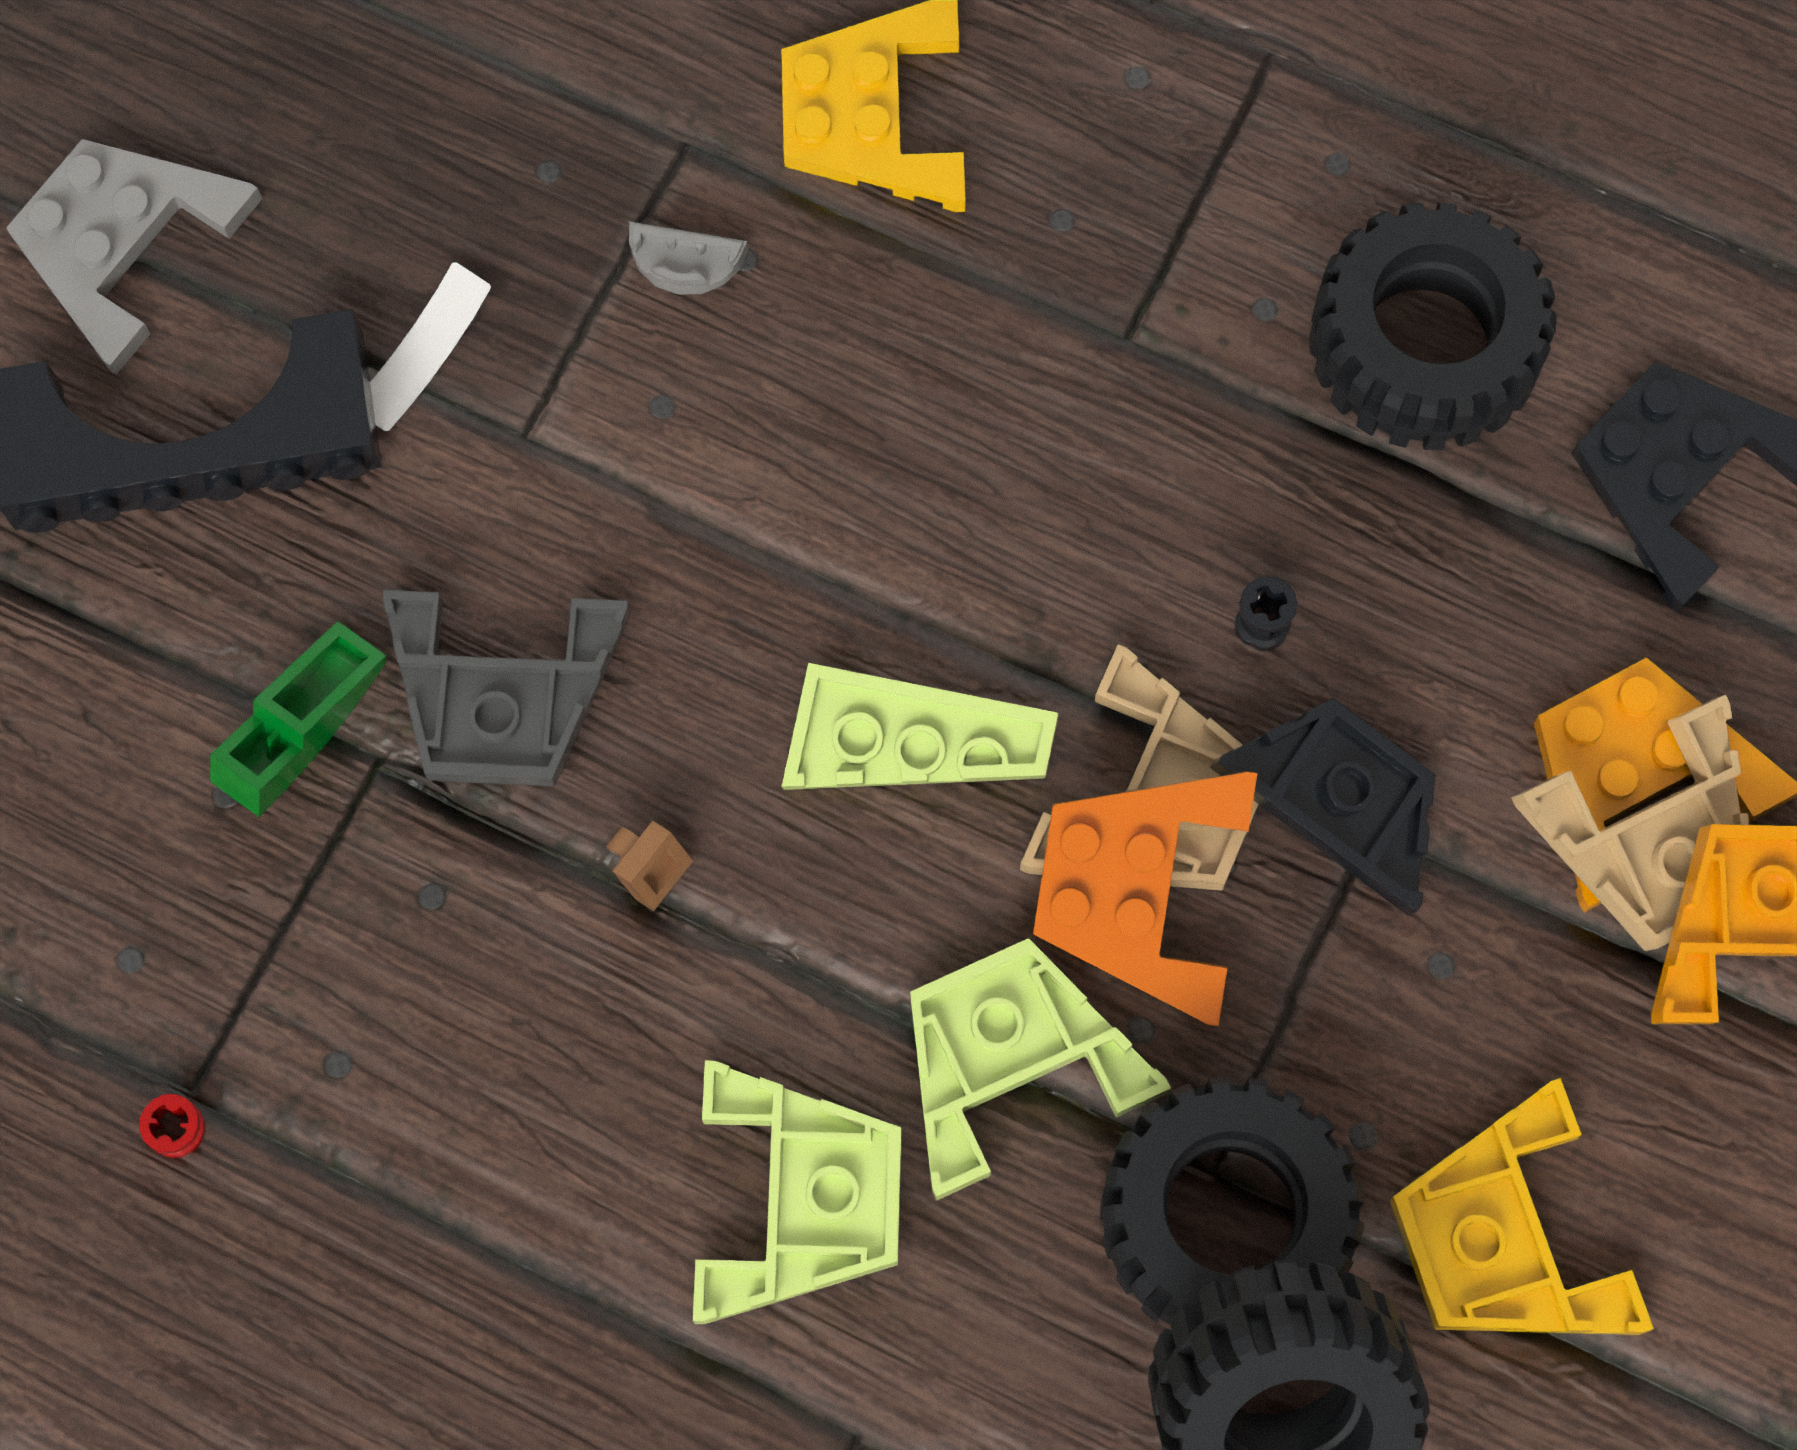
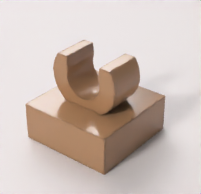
[606,821,693,911]

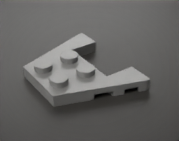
[6,139,262,375]

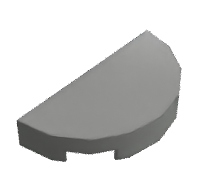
[629,221,749,295]

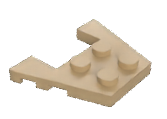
[1020,644,1259,891]
[1511,695,1750,951]

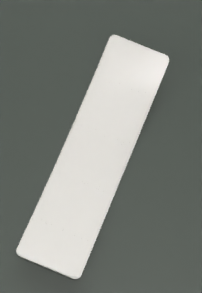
[370,262,491,431]

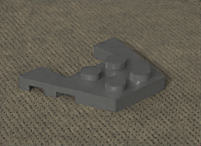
[382,590,630,786]

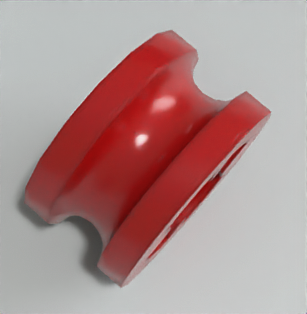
[139,1094,205,1158]

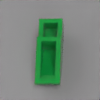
[210,621,387,817]

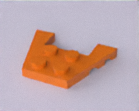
[1033,771,1258,1027]

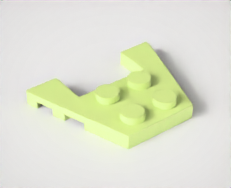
[910,938,1171,1201]
[693,1060,902,1324]

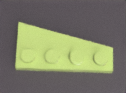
[782,663,1058,790]

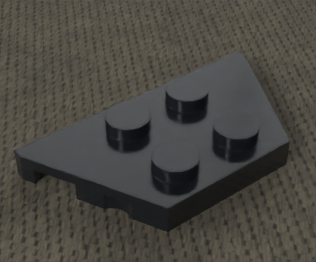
[1210,698,1436,916]

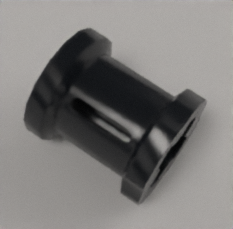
[1234,576,1298,651]

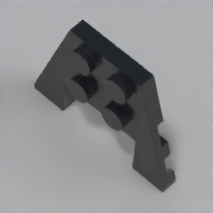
[1572,362,1797,613]

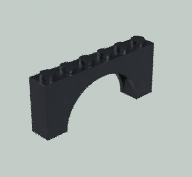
[0,309,382,533]

